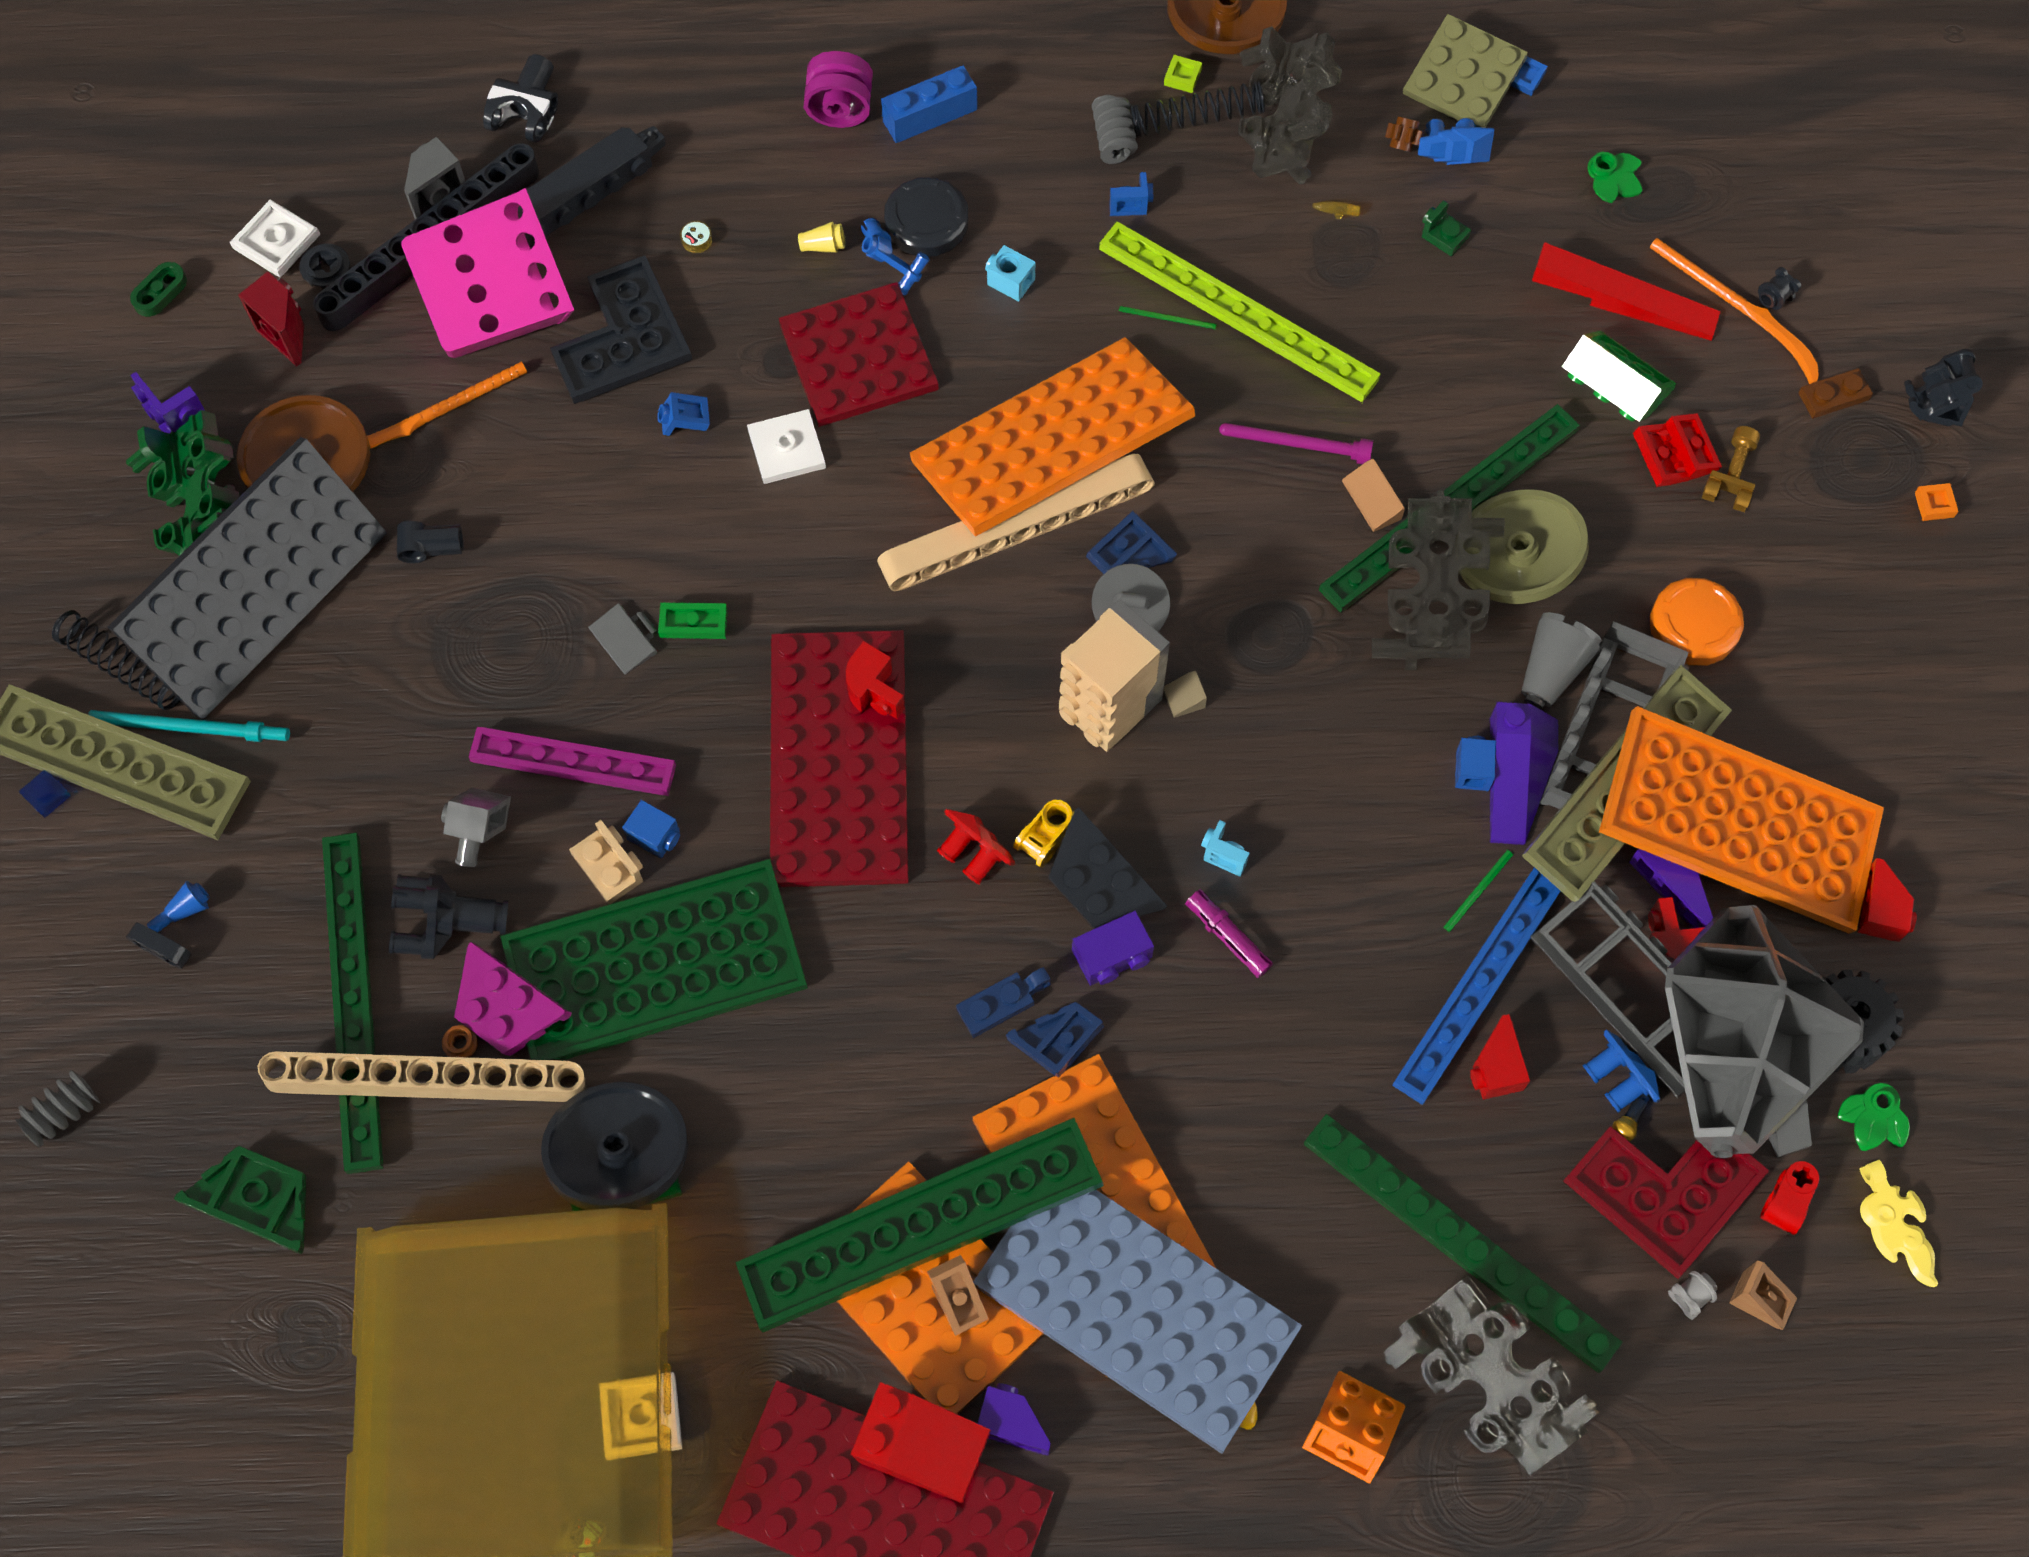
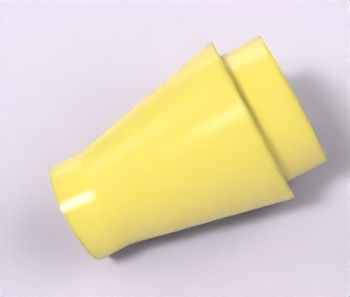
[798,221,845,253]

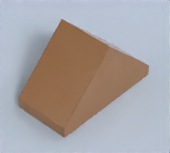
[1729,1261,1797,1330]

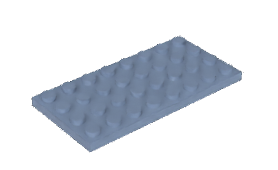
[973,1190,1302,1454]

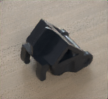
[1904,349,1983,427]

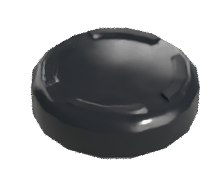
[884,177,968,256]

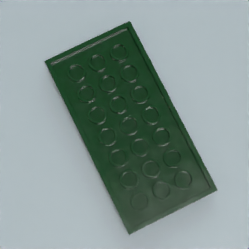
[500,859,808,1061]

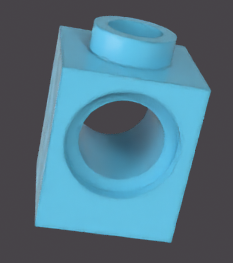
[985,245,1036,302]

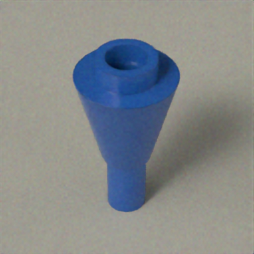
[147,881,210,933]

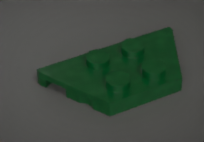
[174,1146,306,1254]

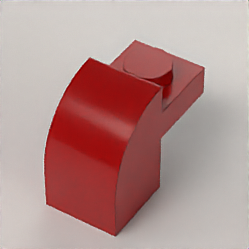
[846,641,905,719]
[1648,897,1705,964]

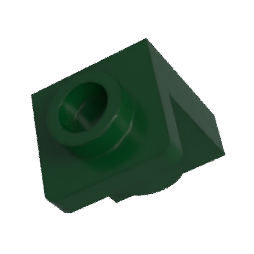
[1421,200,1471,257]

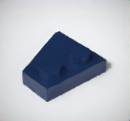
[1086,511,1177,574]
[1006,1002,1104,1078]

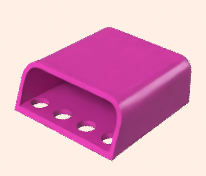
[401,188,574,358]

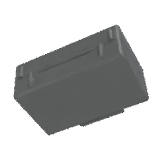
[588,603,658,675]

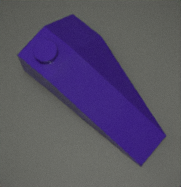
[1490,702,1558,845]

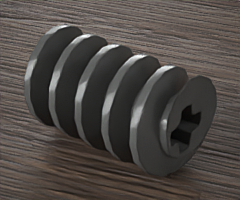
[1092,95,1138,164]
[15,1070,101,1148]

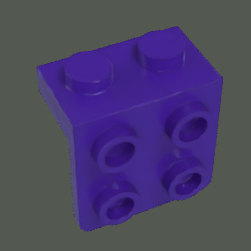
[130,372,205,433]

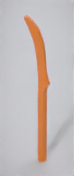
[1650,238,1819,384]
[367,361,527,448]

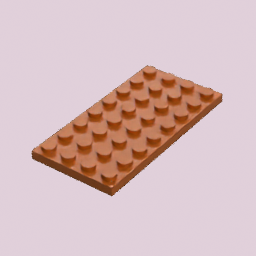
[910,337,1195,537]
[1599,706,1884,934]
[973,1054,1216,1377]

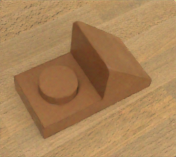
[927,1255,988,1336]

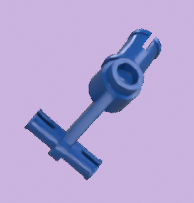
[861,218,930,295]

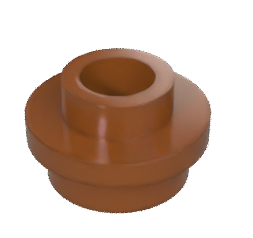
[442,1025,478,1058]

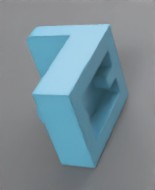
[1201,820,1249,877]

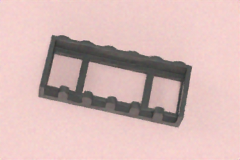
[1539,621,1689,809]
[1530,881,1685,1099]

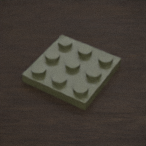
[1403,14,1528,128]

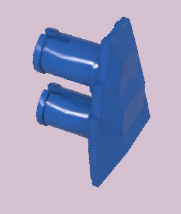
[1418,118,1494,165]
[1582,1030,1660,1112]

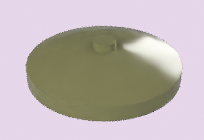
[1455,489,1589,604]

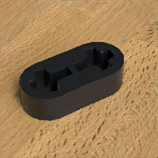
[126,922,192,969]

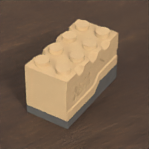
[1059,599,1170,752]

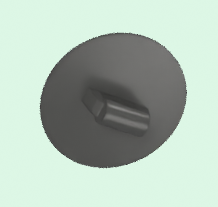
[1092,564,1170,632]

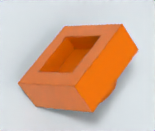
[1915,483,1959,521]

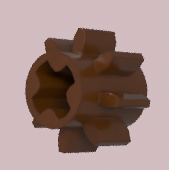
[1385,116,1424,152]

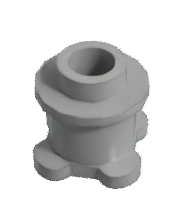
[1668,1271,1718,1320]

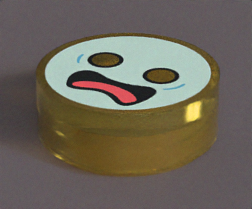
[680,221,712,253]

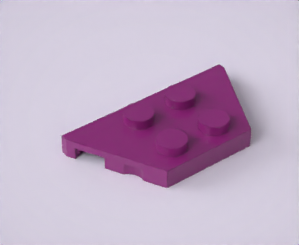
[454,942,572,1056]

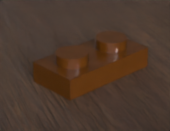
[1798,368,1873,419]

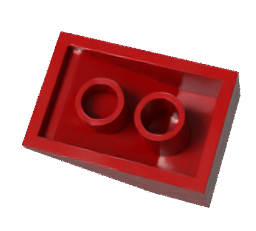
[851,1382,991,1503]

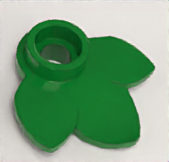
[1587,152,1642,203]
[1837,1083,1910,1151]

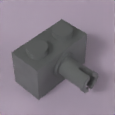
[441,788,511,867]

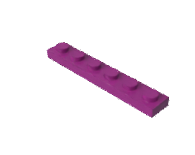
[469,726,676,796]

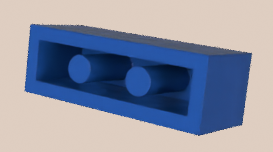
[881,65,977,143]

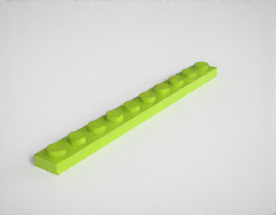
[1099,221,1381,403]

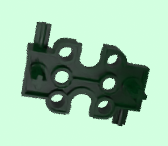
[126,410,240,556]

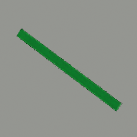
[1119,306,1216,329]
[1443,850,1514,932]

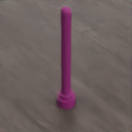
[1219,423,1374,464]

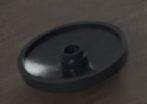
[541,1082,688,1213]

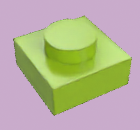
[1164,55,1202,93]

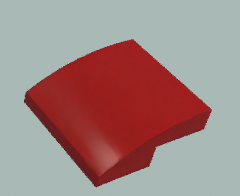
[1633,413,1722,487]

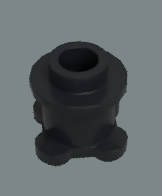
[1758,267,1802,310]

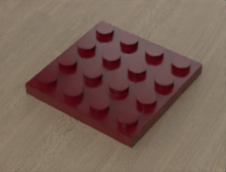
[779,282,939,427]

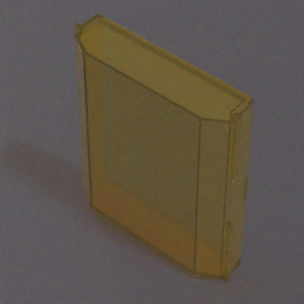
[343,1203,673,1557]

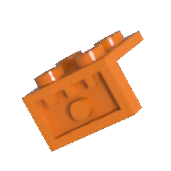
[1302,1371,1405,1484]

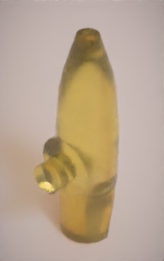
[1313,201,1361,219]

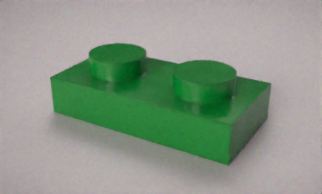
[658,602,728,639]

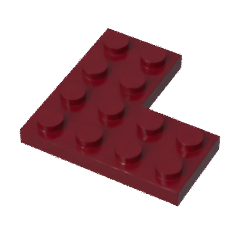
[1563,1126,1769,1279]

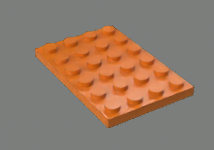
[837,1161,1044,1415]

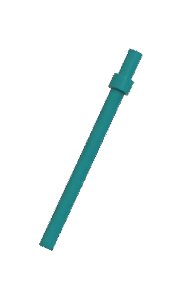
[88,710,290,742]

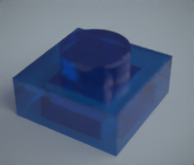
[18,770,71,818]

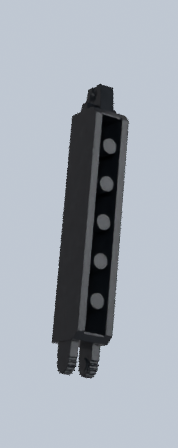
[518,126,666,247]

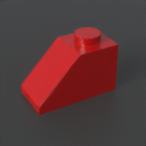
[1857,858,1917,942]
[1470,1014,1530,1100]

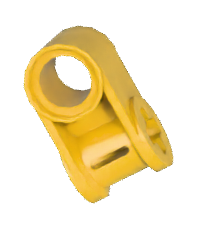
[1013,800,1072,868]

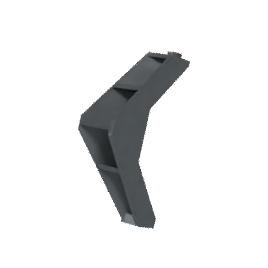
[1665,905,1864,1158]

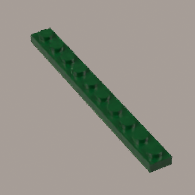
[1319,404,1580,613]
[322,833,384,1174]
[1304,1114,1623,1373]

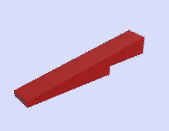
[1532,242,1720,341]

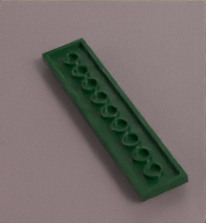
[735,1118,1104,1333]

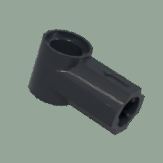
[397,521,464,563]

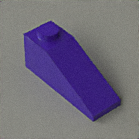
[1629,849,1713,928]

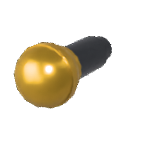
[1612,1094,1649,1142]

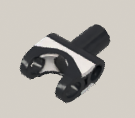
[483,54,558,143]

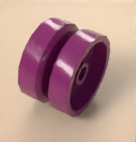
[803,51,873,128]

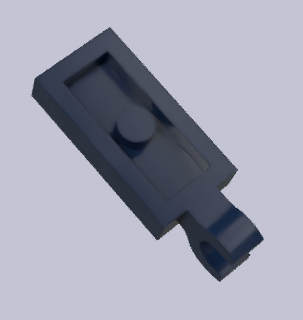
[956,967,1051,1038]

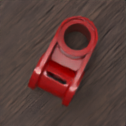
[1760,1161,1820,1235]

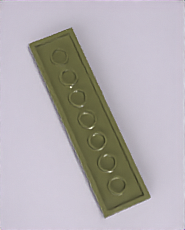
[1522,665,1732,902]
[0,684,251,840]

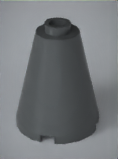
[1521,612,1602,709]

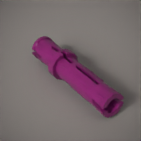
[1185,889,1274,979]

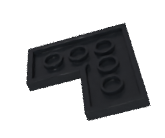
[550,255,692,404]

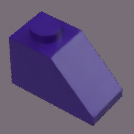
[978,1383,1051,1456]

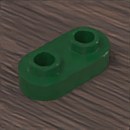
[130,262,187,317]

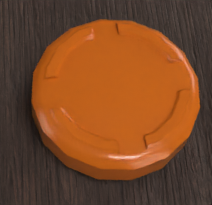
[1649,578,1744,666]

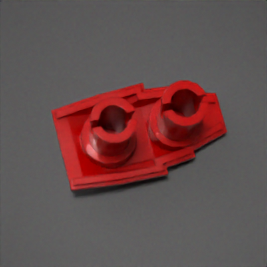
[937,809,1015,885]

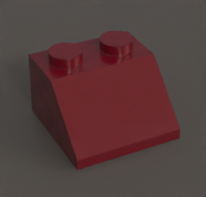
[238,271,305,367]

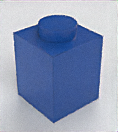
[1455,736,1496,791]
[622,800,680,859]

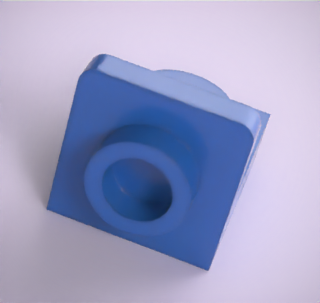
[1109,172,1153,216]
[658,392,710,436]

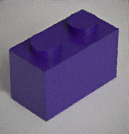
[1072,911,1154,986]

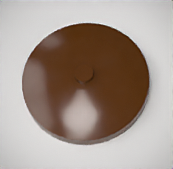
[1167,0,1287,54]
[237,395,370,492]

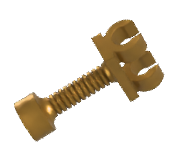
[1702,426,1760,513]

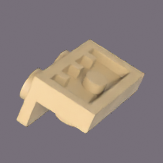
[569,820,643,905]

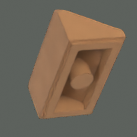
[1342,459,1404,532]

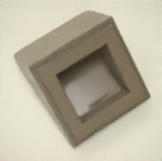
[1163,671,1207,718]

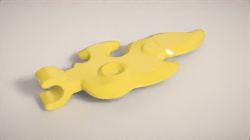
[1859,1159,1938,1287]

